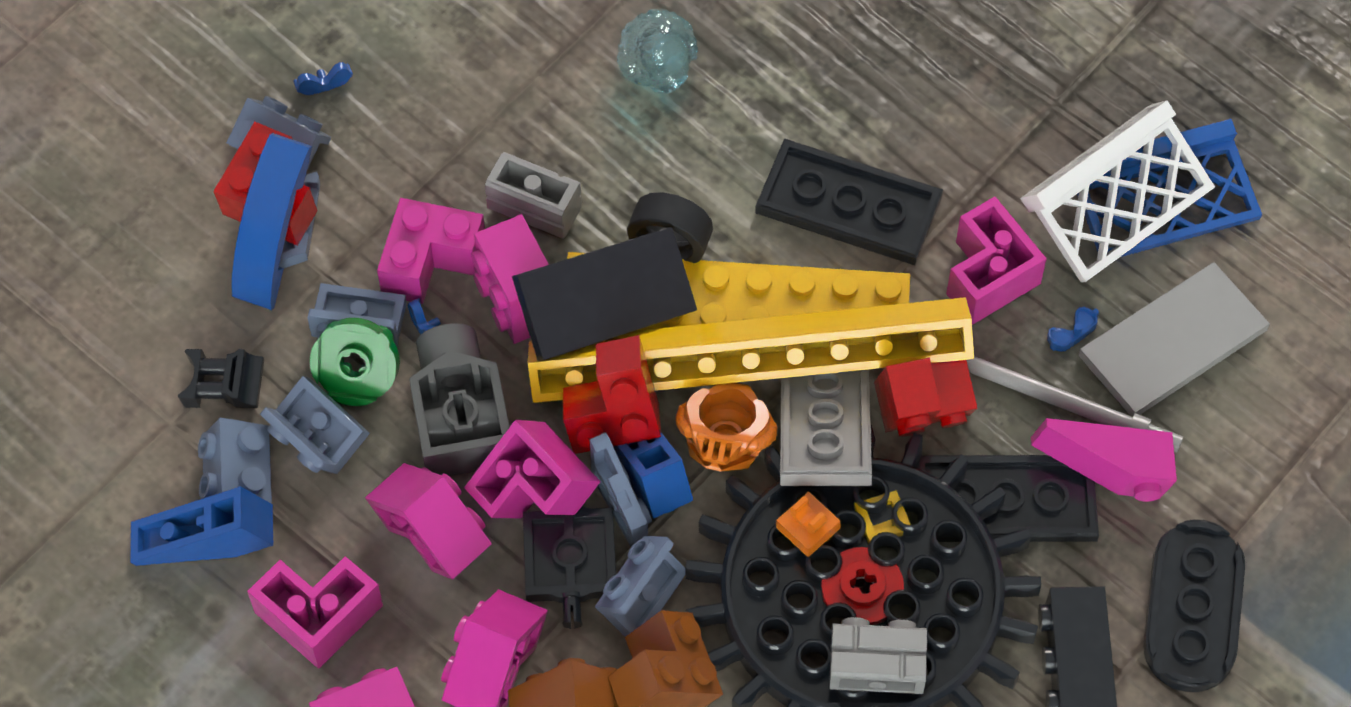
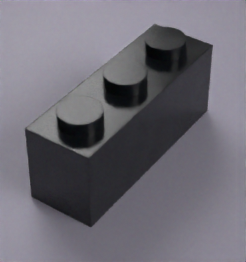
[1038,586,1117,707]

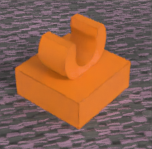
[776,492,841,557]

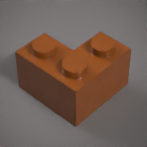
[608,610,723,707]
[508,658,619,707]

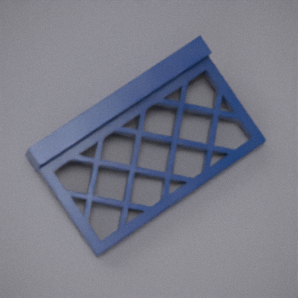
[1077,119,1262,257]

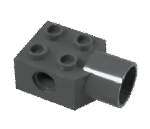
[409,323,509,476]

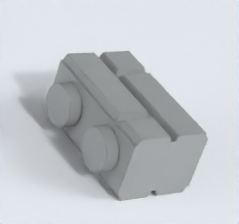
[485,152,582,239]
[829,617,927,694]

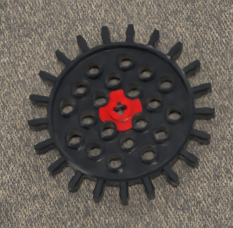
[685,425,1041,707]

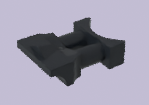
[178,349,264,408]

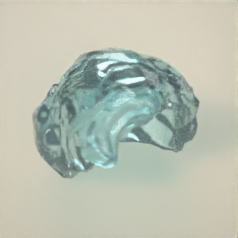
[617,9,699,94]

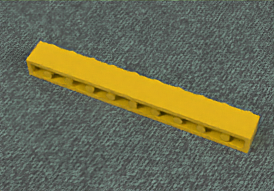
[527,297,974,403]

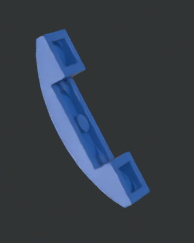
[232,133,313,310]

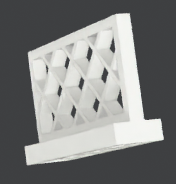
[1020,100,1215,283]

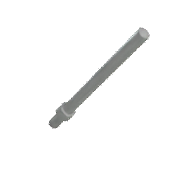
[966,356,1184,453]

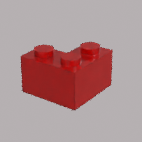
[213,121,318,246]
[563,335,661,454]
[874,357,977,437]

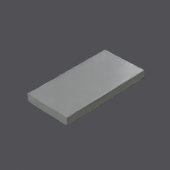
[1078,262,1270,417]
[780,369,872,486]

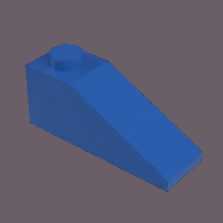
[614,433,694,519]
[130,486,273,566]

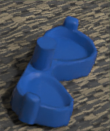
[293,62,353,95]
[407,298,441,335]
[1047,307,1099,352]

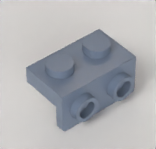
[226,96,332,170]
[307,283,407,346]
[260,376,370,474]
[198,417,272,504]
[595,536,685,637]

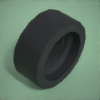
[626,192,713,263]

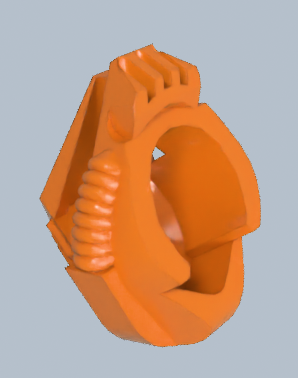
[675,383,778,472]

